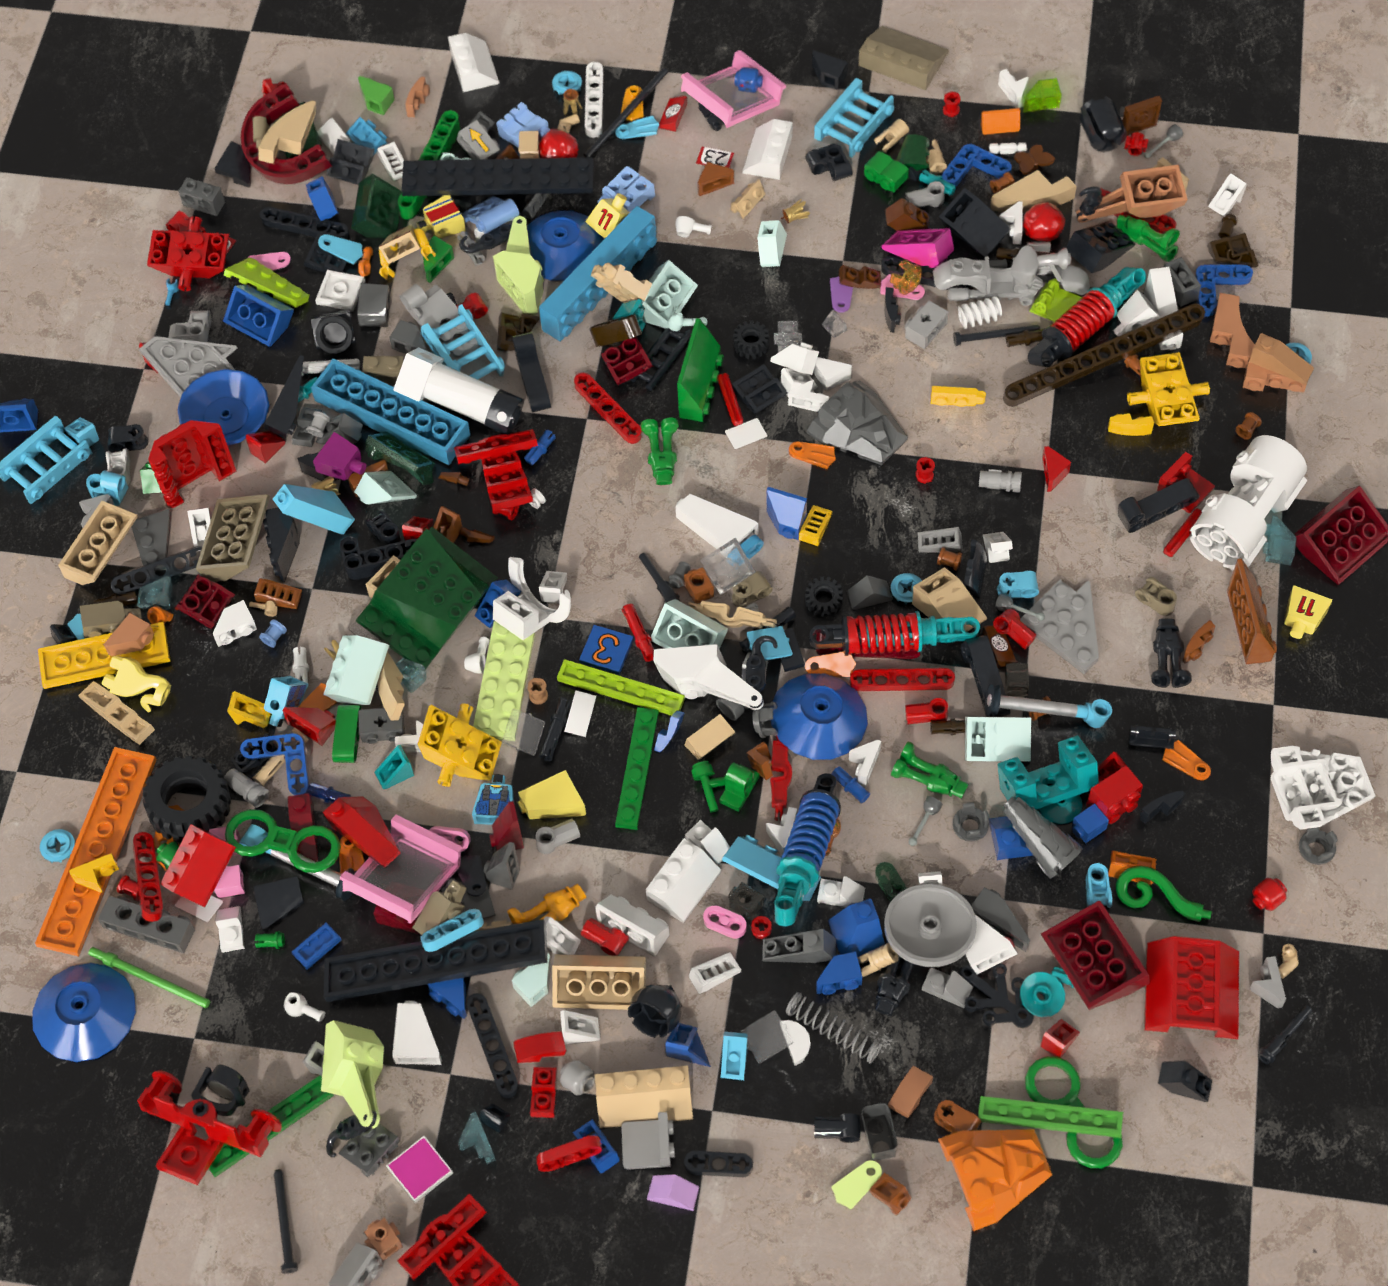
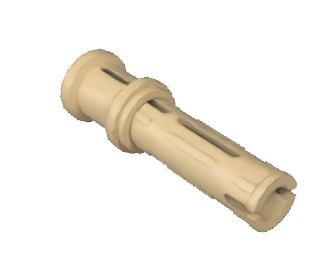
[253,728,308,786]

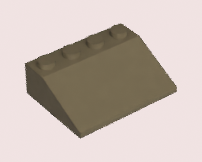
[859,26,949,90]
[196,494,270,582]

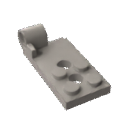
[400,284,480,361]

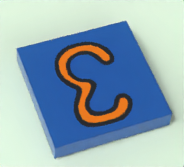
[579,625,634,675]

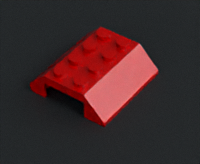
[148,420,237,508]

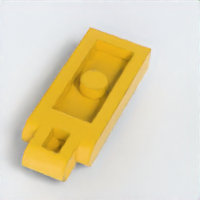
[930,386,986,407]

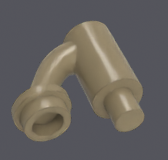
[253,116,270,149]

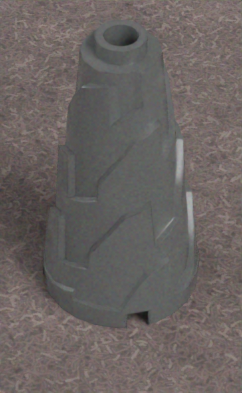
[1003,796,1083,879]

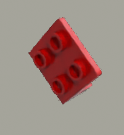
[1157,452,1215,513]

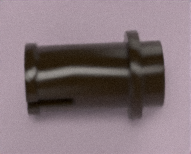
[1218,214,1237,238]

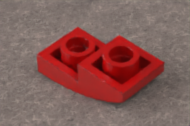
[513,1031,566,1063]
[530,1067,557,1118]

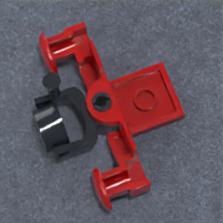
[137,1064,282,1186]

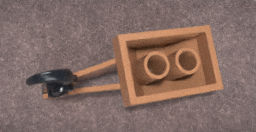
[1076,165,1188,223]

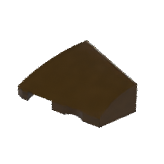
[1207,233,1259,268]
[497,312,539,351]

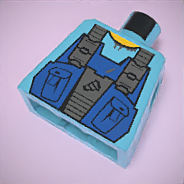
[264,676,308,727]
[472,774,515,825]

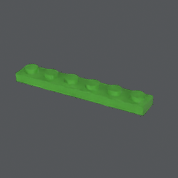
[978,1096,1123,1138]

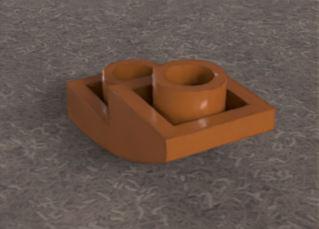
[1182,620,1216,664]

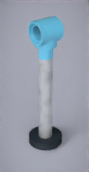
[985,684,1112,728]
[239,824,357,901]

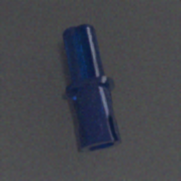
[307,782,351,803]

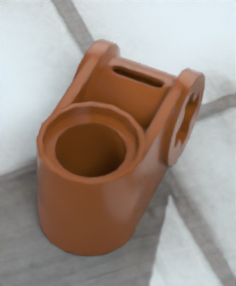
[934,1100,981,1133]

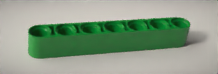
[398,110,460,220]

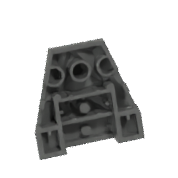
[807,380,908,465]

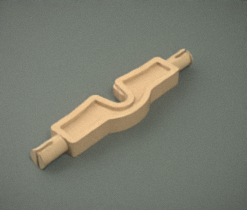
[688,601,777,629]

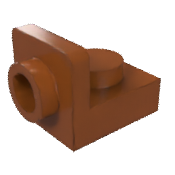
[747,742,773,780]
[869,1173,911,1215]

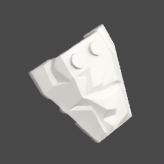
[1271,746,1375,830]

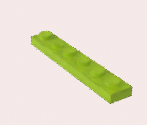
[557,659,685,716]

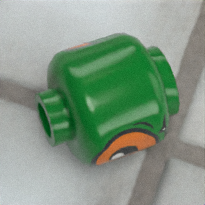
[156,841,180,871]

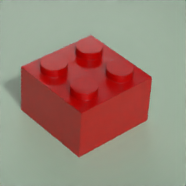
[1086,765,1143,824]

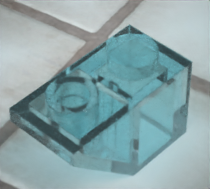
[1263,516,1296,566]

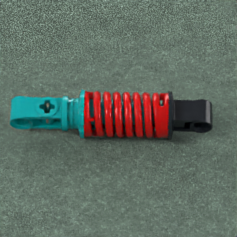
[1028,267,1146,367]
[809,611,980,656]

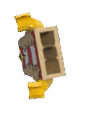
[379,225,436,280]

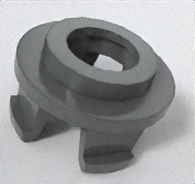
[753,702,778,738]
[952,802,989,842]
[1298,827,1338,865]

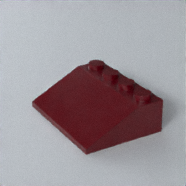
[1290,485,1388,585]
[1041,900,1150,1010]

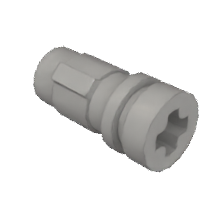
[979,469,1022,493]
[224,768,269,808]

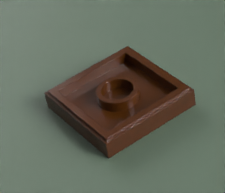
[1122,96,1162,136]

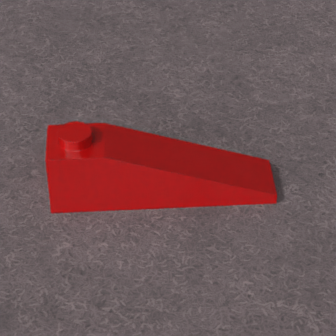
[323,796,401,868]

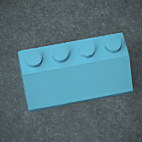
[722,835,821,901]

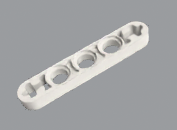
[585,62,603,138]

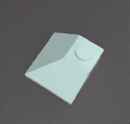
[355,471,417,505]

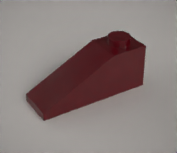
[288,793,319,862]
[489,801,524,851]

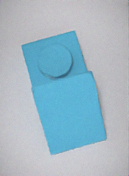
[64,417,99,447]
[721,1032,748,1080]

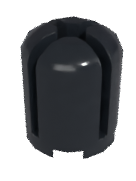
[1079,96,1126,153]

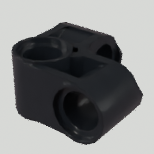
[805,144,853,182]

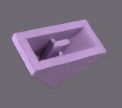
[647,1175,699,1211]

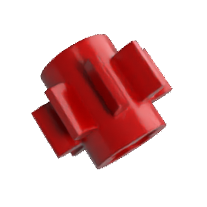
[1124,132,1148,156]

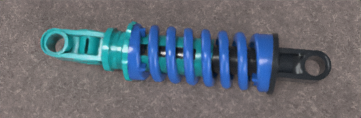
[775,773,841,926]

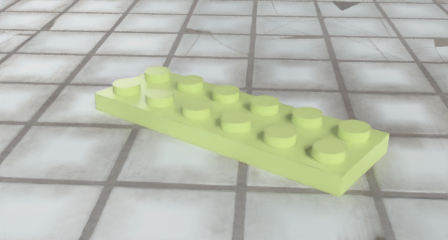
[473,621,535,742]

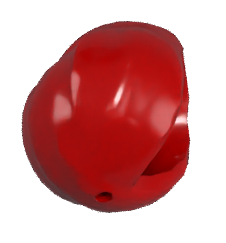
[539,129,578,158]
[1023,202,1065,242]

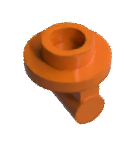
[147,605,173,624]

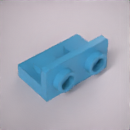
[345,117,389,155]

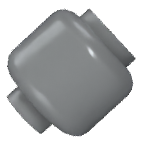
[560,1060,595,1095]

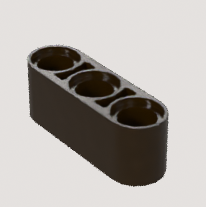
[589,314,642,347]

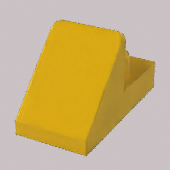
[227,691,271,728]
[69,853,119,893]

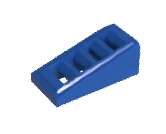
[573,1119,620,1173]

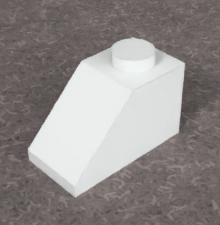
[770,342,819,375]

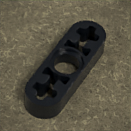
[684,1151,753,1178]

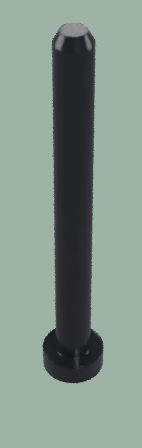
[953,325,1040,346]
[274,1169,298,1274]

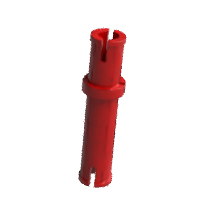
[621,603,654,662]

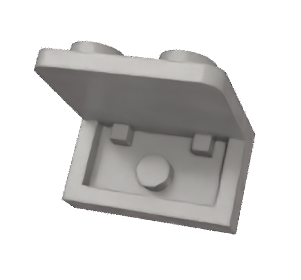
[621,1112,675,1169]

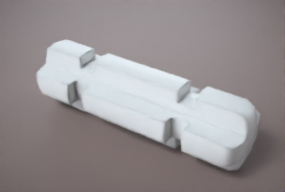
[989,143,1027,154]

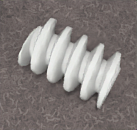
[958,296,1002,329]

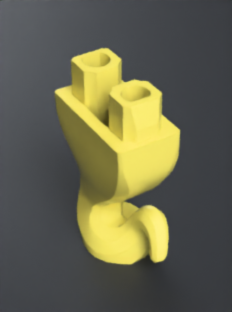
[102,656,171,713]

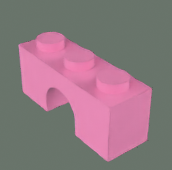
[209,827,245,898]

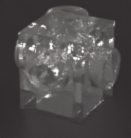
[774,321,802,352]

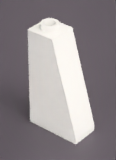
[1144,267,1183,350]
[676,494,758,558]

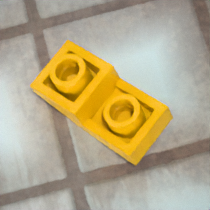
[1108,413,1154,436]

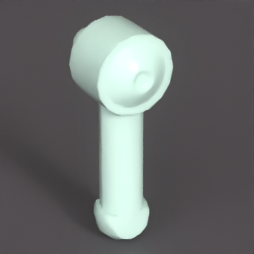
[668,313,707,331]

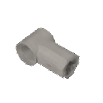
[906,181,944,207]
[536,819,580,854]

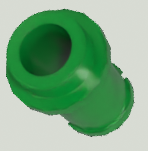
[255,931,285,949]

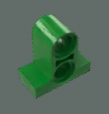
[720,762,760,812]

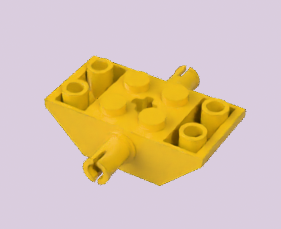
[1127,352,1210,426]
[418,703,502,787]

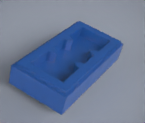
[292,923,341,969]

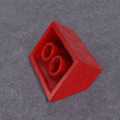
[160,824,236,907]

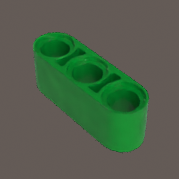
[332,705,362,763]

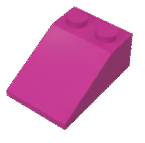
[882,228,954,268]

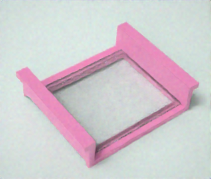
[681,50,786,128]
[340,815,463,924]

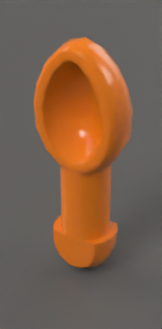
[358,246,373,277]

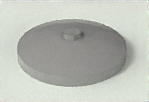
[884,884,977,967]

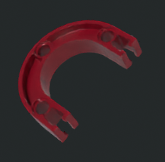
[241,83,332,184]

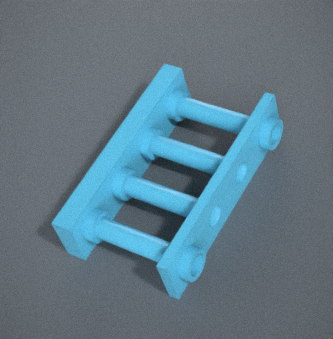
[814,78,894,158]
[421,304,505,380]
[0,416,92,504]

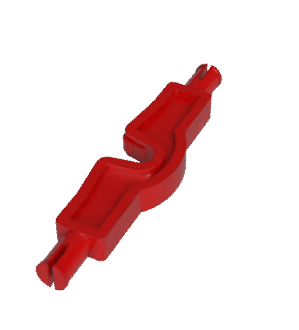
[770,736,792,821]

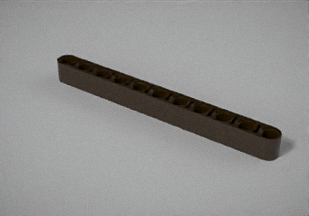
[1003,304,1205,407]

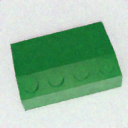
[677,318,724,422]

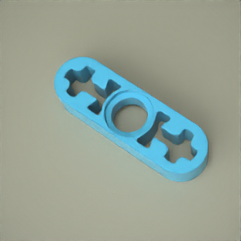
[421,909,484,952]

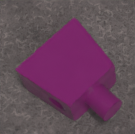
[313,432,367,480]

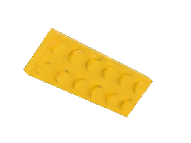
[38,622,170,689]

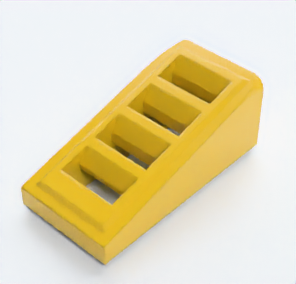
[799,505,833,546]

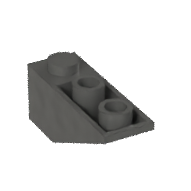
[762,929,836,963]

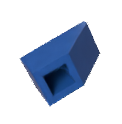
[306,176,338,221]
[475,579,521,628]
[816,952,862,995]
[428,978,467,1019]

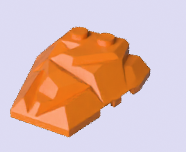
[938,1129,1052,1231]

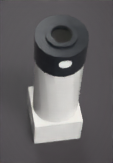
[394,348,524,435]

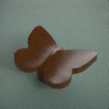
[1014,145,1055,175]

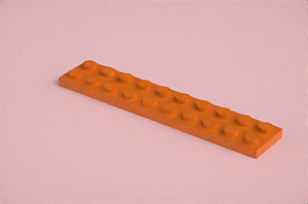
[35,747,157,957]

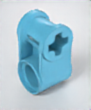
[997,571,1039,598]
[1085,863,1112,908]

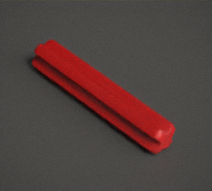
[718,373,743,426]
[1163,508,1202,557]

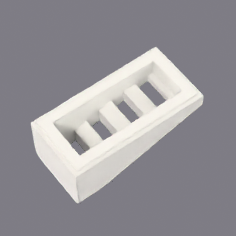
[377,142,404,181]
[689,952,741,994]

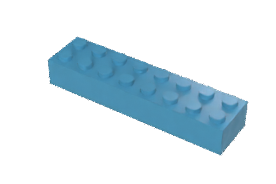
[539,206,657,342]
[311,359,470,465]

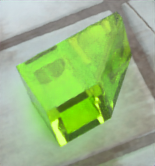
[1022,78,1062,112]

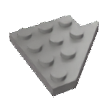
[139,336,237,398]
[1020,580,1099,674]

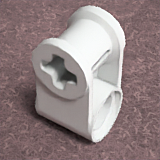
[106,448,131,485]

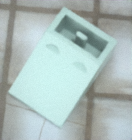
[965,717,1031,761]

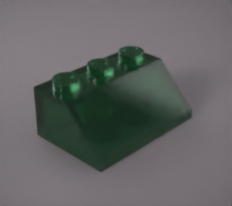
[351,173,402,238]

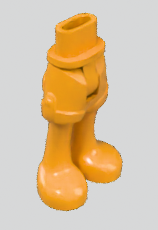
[507,884,587,925]

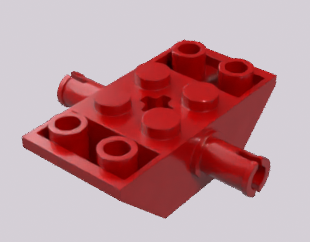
[147,216,229,291]

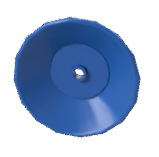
[527,211,605,281]
[177,369,270,445]
[771,673,868,760]
[32,963,136,1062]

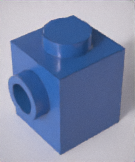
[1072,804,1109,843]

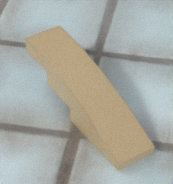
[377,651,405,720]
[78,681,155,745]

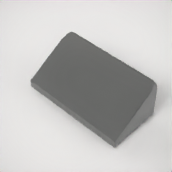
[520,194,550,219]

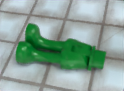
[1117,215,1180,262]
[641,418,679,485]
[891,741,969,799]

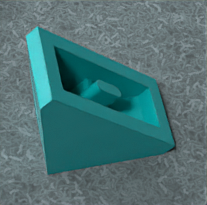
[374,745,414,789]

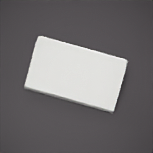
[317,118,350,155]

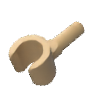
[249,601,278,617]

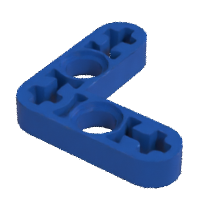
[942,144,1012,187]
[1195,265,1253,317]
[240,733,309,795]

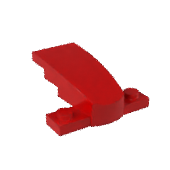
[454,429,538,511]
[397,1194,519,1286]

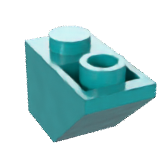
[613,299,645,331]

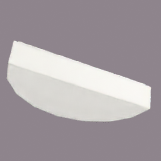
[780,1020,810,1066]

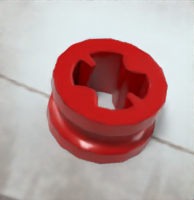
[751,916,772,939]

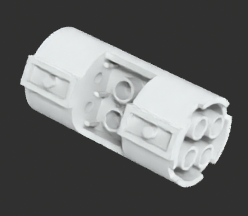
[1190,435,1307,571]

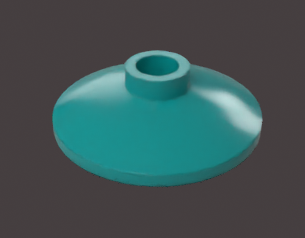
[1039,784,1082,825]
[1020,972,1065,1017]

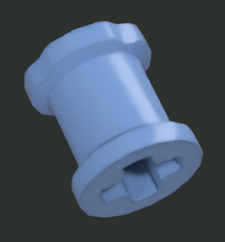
[259,619,287,648]

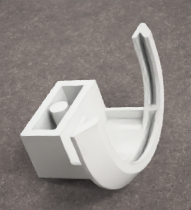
[493,557,571,640]

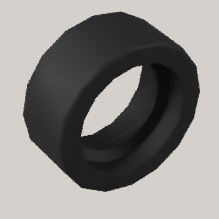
[315,315,353,353]

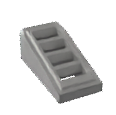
[918,527,962,552]

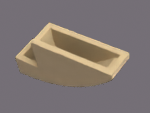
[259,101,316,164]
[990,170,1077,213]

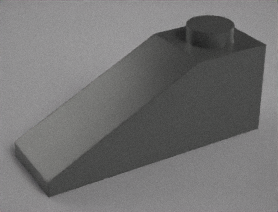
[484,842,520,889]
[971,887,1030,952]

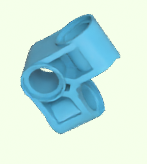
[86,470,128,506]

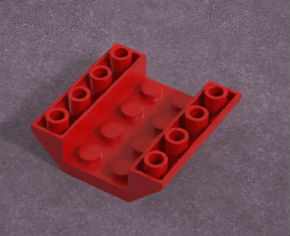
[1144,936,1239,1039]

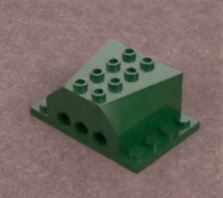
[356,527,498,673]

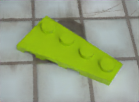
[224,257,309,308]

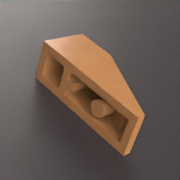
[1249,333,1314,385]

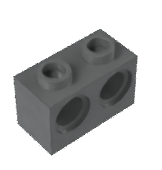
[178,178,225,216]

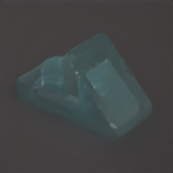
[137,576,173,609]
[396,658,426,693]
[458,1112,495,1164]

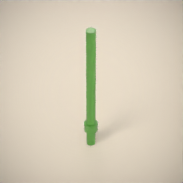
[88,947,210,1008]

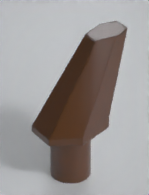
[439,472,470,486]
[460,527,495,543]

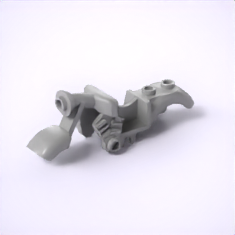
[933,245,1090,306]

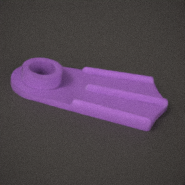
[830,277,853,313]

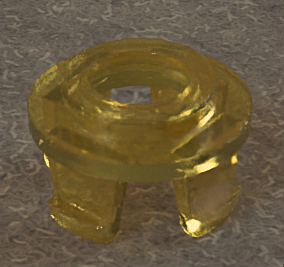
[890,260,922,295]

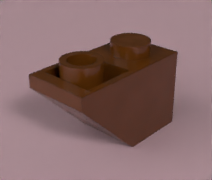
[885,198,930,231]

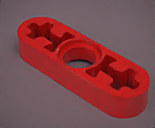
[536,1136,602,1172]

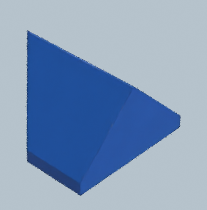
[665,1023,711,1067]

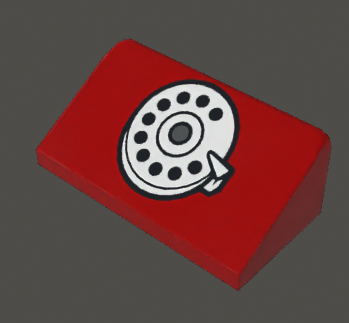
[659,96,687,132]

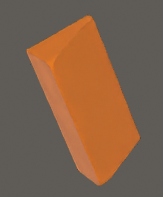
[981,108,1020,135]
[1108,851,1156,885]

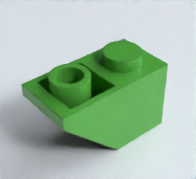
[358,76,394,115]

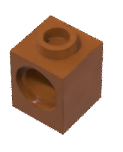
[684,567,714,604]

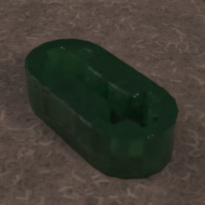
[875,862,907,901]

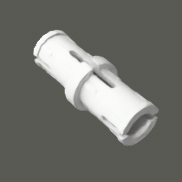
[292,647,309,689]

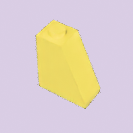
[517,770,586,819]

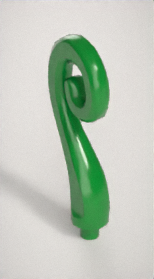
[1116,866,1212,922]

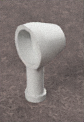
[676,216,712,237]
[464,637,490,674]
[284,993,325,1022]

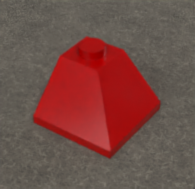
[282,707,336,746]

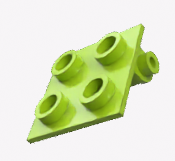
[1029,278,1082,322]

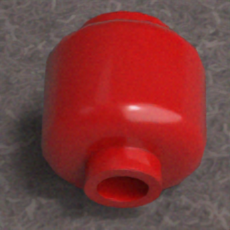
[1253,878,1287,911]

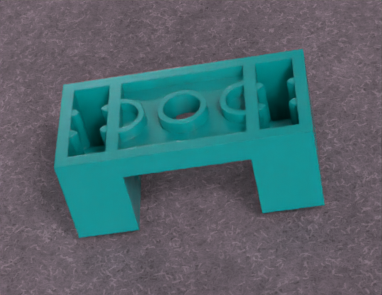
[997,735,1099,810]

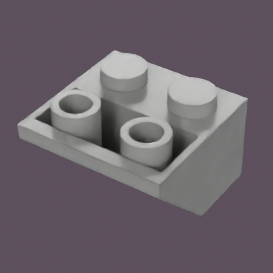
[328,1243,383,1286]

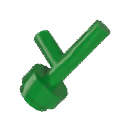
[691,761,725,813]

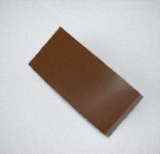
[839,265,881,289]

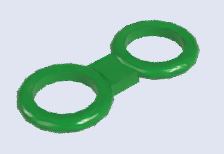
[225,809,341,873]
[1025,1056,1123,1168]

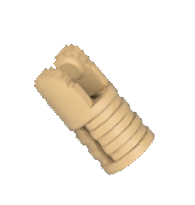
[874,119,909,152]
[926,139,947,175]
[857,943,898,977]

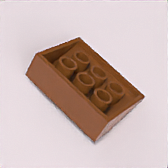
[1227,559,1277,665]

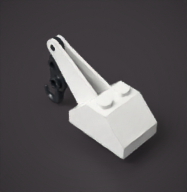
[653,635,778,710]

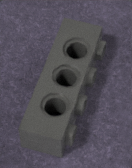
[98,896,195,954]

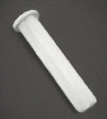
[301,359,360,376]

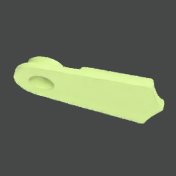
[831,1161,882,1209]

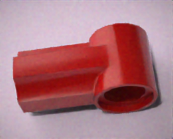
[165,211,206,233]
[456,293,488,319]
[993,609,1037,649]
[905,698,948,725]
[581,918,629,956]

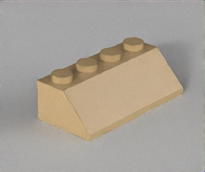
[58,501,138,585]
[552,954,646,1010]
[595,1065,693,1128]

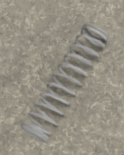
[786,992,882,1064]

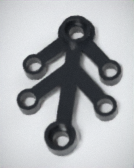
[958,963,1034,1028]

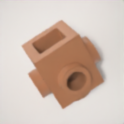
[364,1218,403,1261]

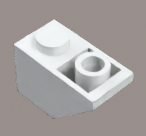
[213,600,257,647]

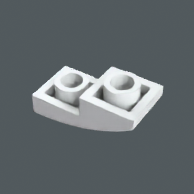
[564,691,596,737]

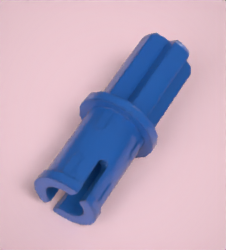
[524,430,556,465]
[831,766,870,804]

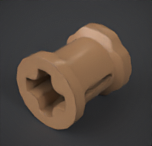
[527,678,548,705]

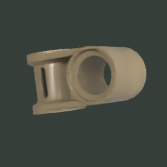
[732,571,773,607]
[1135,577,1177,616]

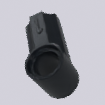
[814,1114,860,1143]

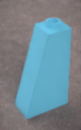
[273,484,355,534]

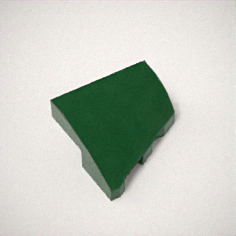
[896,134,929,171]

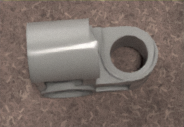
[168,310,211,342]

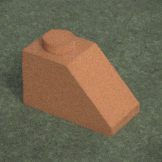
[103,613,154,656]

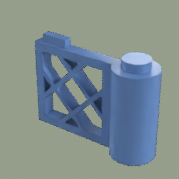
[462,196,519,234]

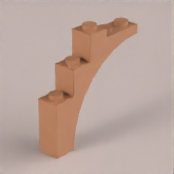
[1210,293,1307,392]

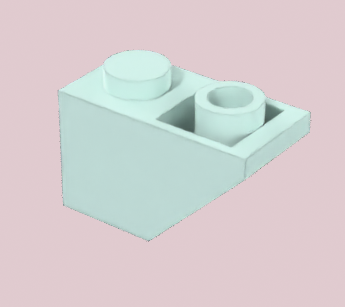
[758,220,787,267]
[512,952,551,1007]

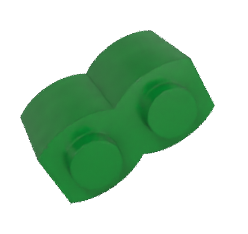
[864,152,909,192]

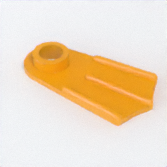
[621,86,644,121]

